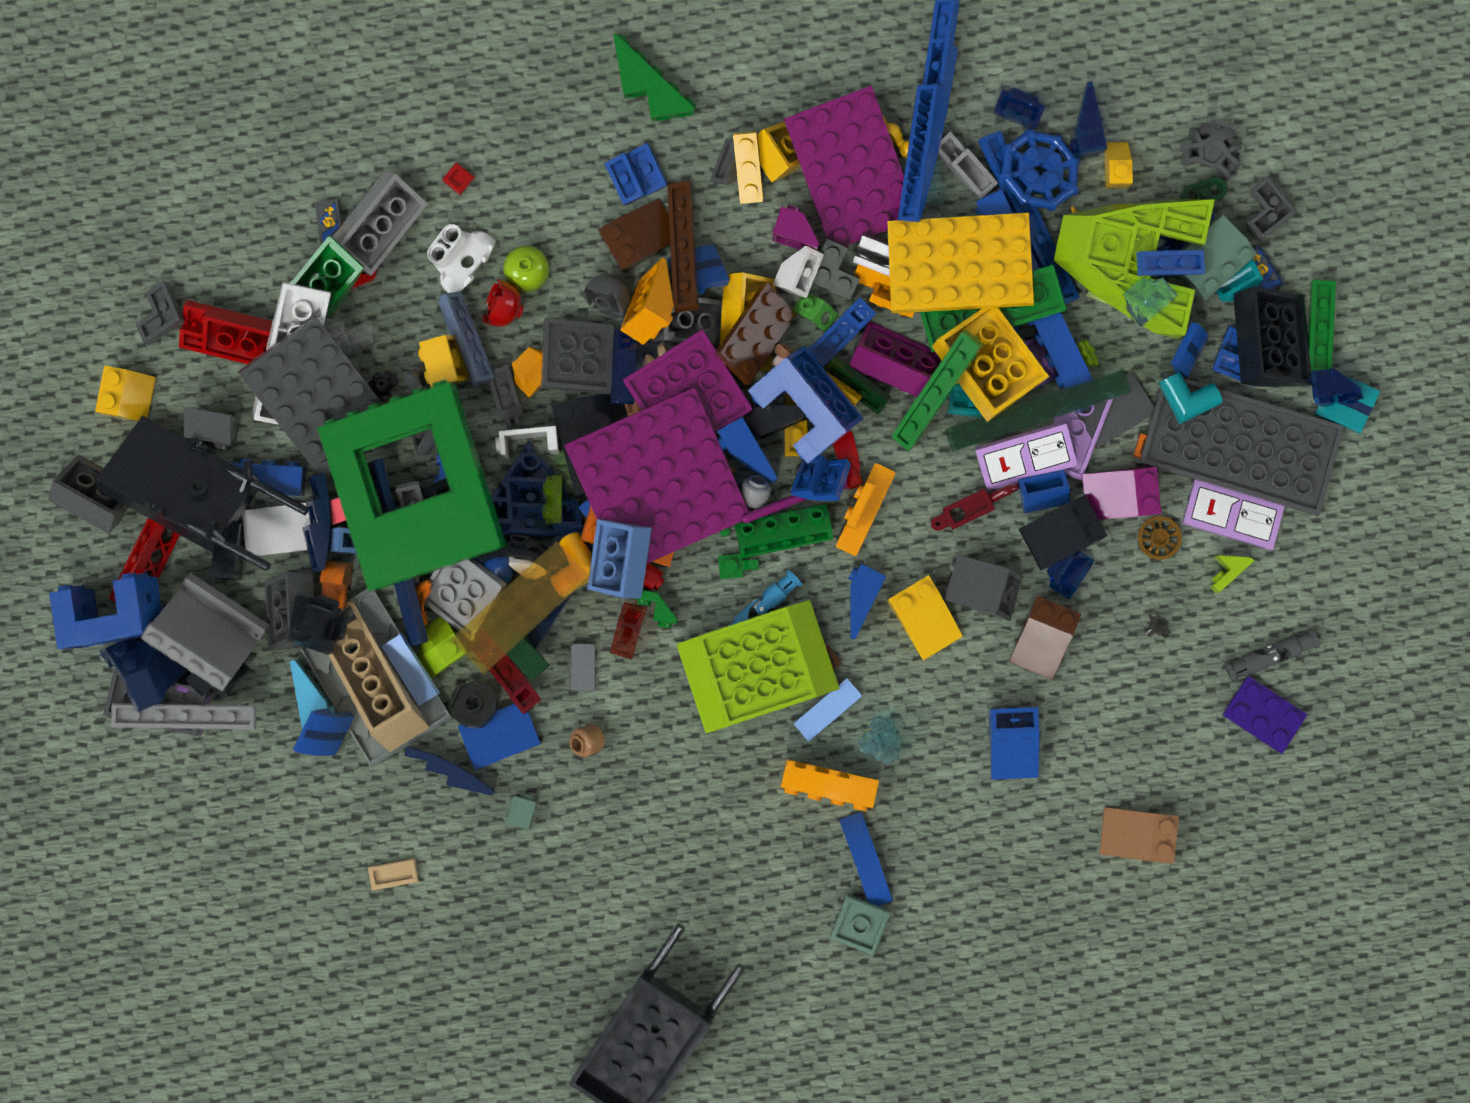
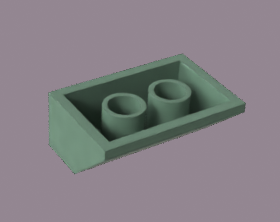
[1179,214,1257,301]

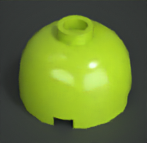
[503,245,550,293]

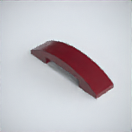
[466,628,542,715]

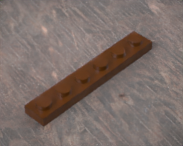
[667,180,699,313]

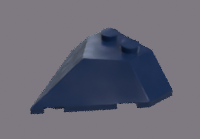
[491,440,582,537]
[99,639,187,712]

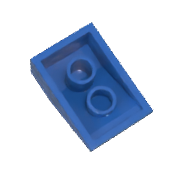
[717,417,778,485]

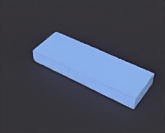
[381,633,440,706]
[793,678,862,742]

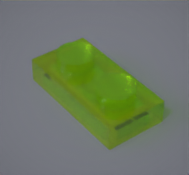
[543,475,562,524]

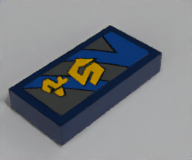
[1252,245,1284,290]

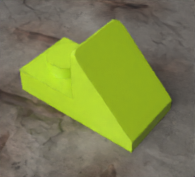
[1209,555,1254,593]

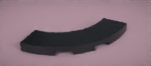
[476,533,567,573]

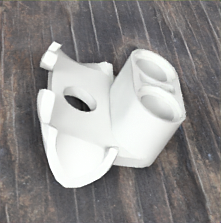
[427,224,496,293]

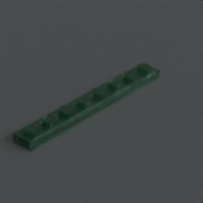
[945,369,1132,452]

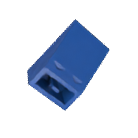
[988,707,1039,780]

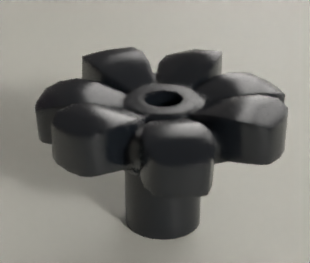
[368,371,398,401]

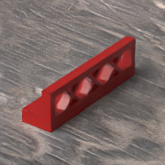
[109,518,180,603]

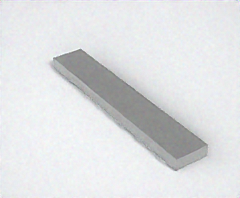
[111,703,257,730]

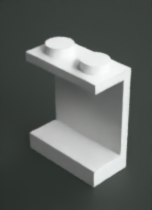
[495,426,561,459]

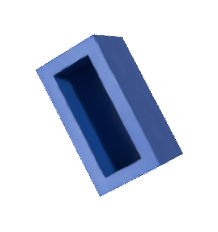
[1018,469,1070,514]

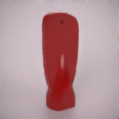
[833,431,864,490]

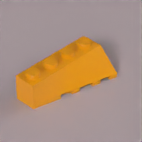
[780,759,879,812]

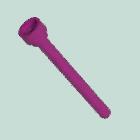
[742,480,848,523]

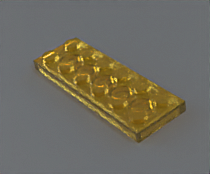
[451,542,589,674]

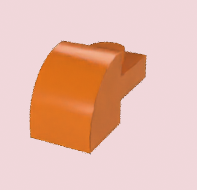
[320,561,353,609]

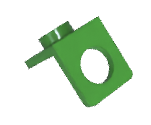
[793,293,838,332]

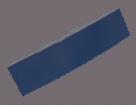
[302,473,330,573]
[404,746,495,796]

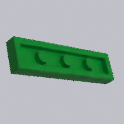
[1308,280,1336,375]

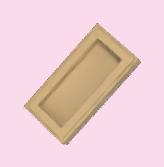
[368,858,419,891]

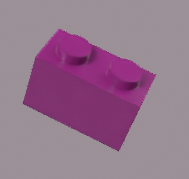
[772,205,819,251]

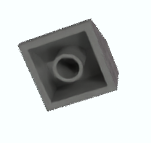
[184,407,240,451]

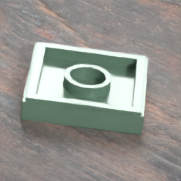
[830,894,891,955]

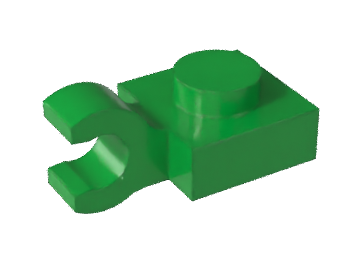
[718,554,759,580]

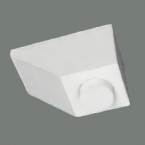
[773,246,824,298]

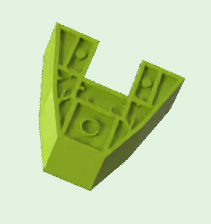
[1054,199,1215,339]

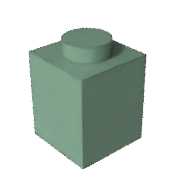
[506,792,538,830]

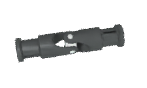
[1224,628,1320,682]

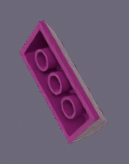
[849,321,942,397]

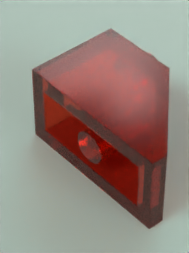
[610,602,647,660]

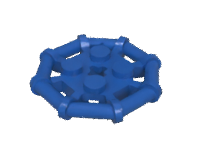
[999,128,1081,211]

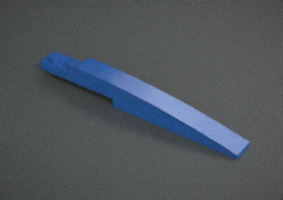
[898,0,960,222]

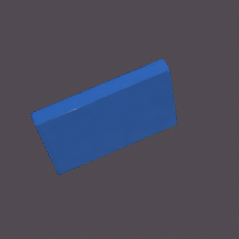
[458,704,541,770]

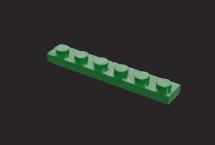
[891,329,984,451]

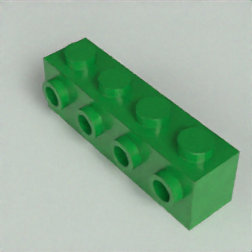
[735,504,833,559]

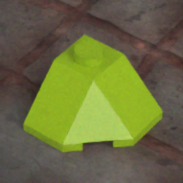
[418,616,469,679]

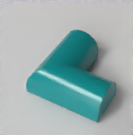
[1158,372,1223,425]

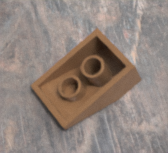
[1099,807,1179,864]

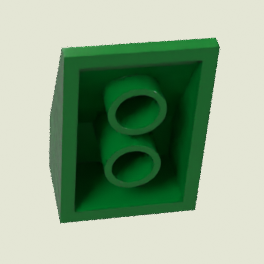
[290,235,365,317]

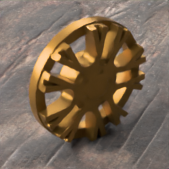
[1137,516,1182,560]

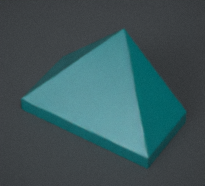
[1216,259,1263,302]

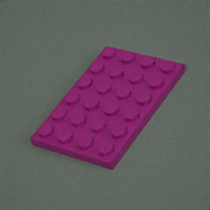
[783,85,904,246]

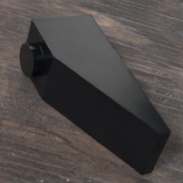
[744,403,808,441]

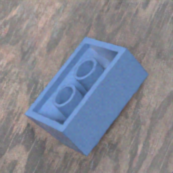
[587,519,651,598]

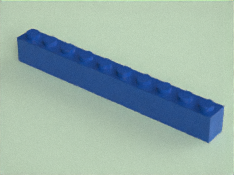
[974,189,1102,414]

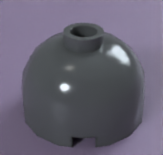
[583,274,631,319]

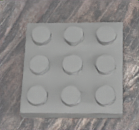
[424,558,507,641]

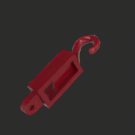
[931,483,1020,531]

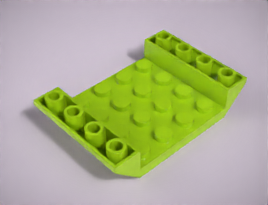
[676,600,840,733]

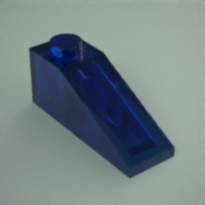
[1070,81,1108,158]
[611,329,638,404]

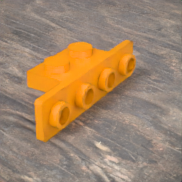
[854,264,915,318]
[836,463,895,556]

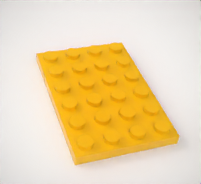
[887,213,1034,313]

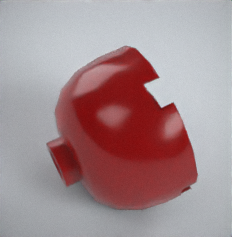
[482,279,524,327]

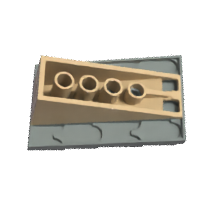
[299,589,452,767]

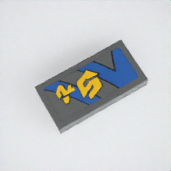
[315,199,342,245]

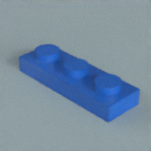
[1136,250,1205,276]

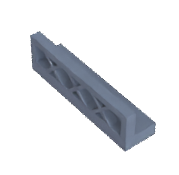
[438,291,495,389]

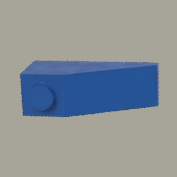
[848,564,886,640]

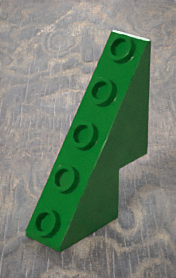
[613,33,697,122]

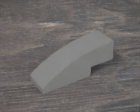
[937,131,998,199]

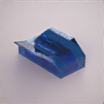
[993,87,1045,129]
[1047,551,1095,600]

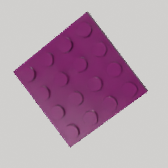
[622,329,753,433]

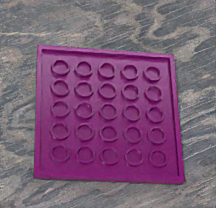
[564,387,749,564]

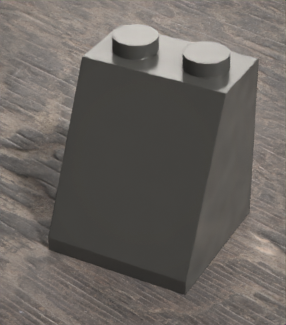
[944,555,1023,621]

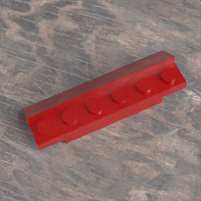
[179,300,273,364]

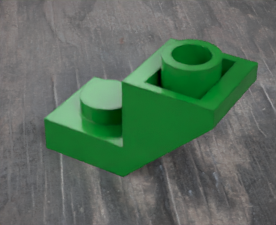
[633,590,677,628]

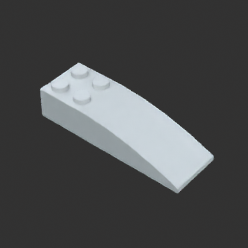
[252,282,331,425]

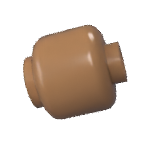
[570,724,605,758]

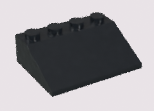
[1233,286,1312,387]
[551,390,628,498]

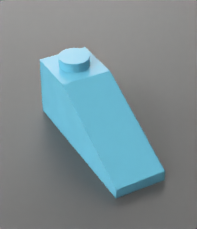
[290,660,336,729]

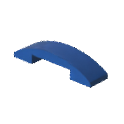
[808,297,877,368]
[839,812,892,906]

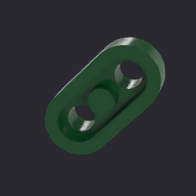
[1181,177,1227,202]

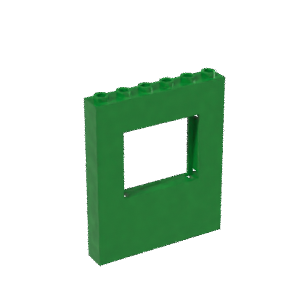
[317,380,507,591]

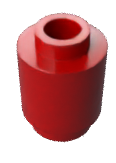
[643,563,665,592]

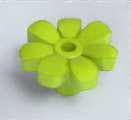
[1077,339,1098,368]

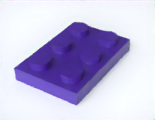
[1222,676,1307,754]

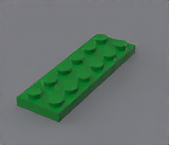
[920,265,1067,353]

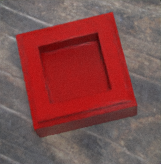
[442,162,475,195]

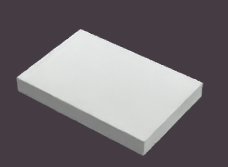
[242,503,310,556]

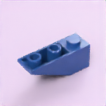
[232,459,306,497]

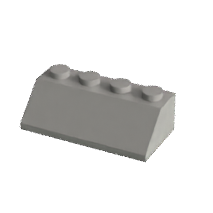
[333,172,428,276]

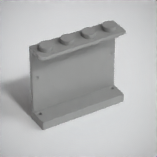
[141,573,269,691]

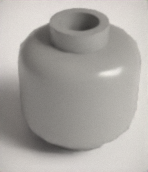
[740,475,771,511]

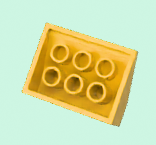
[932,308,1049,422]

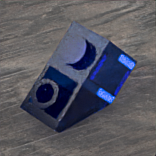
[1311,368,1364,407]

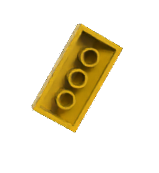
[720,272,777,372]

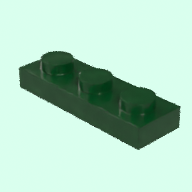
[825,356,892,415]

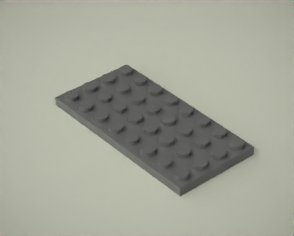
[1139,373,1344,516]

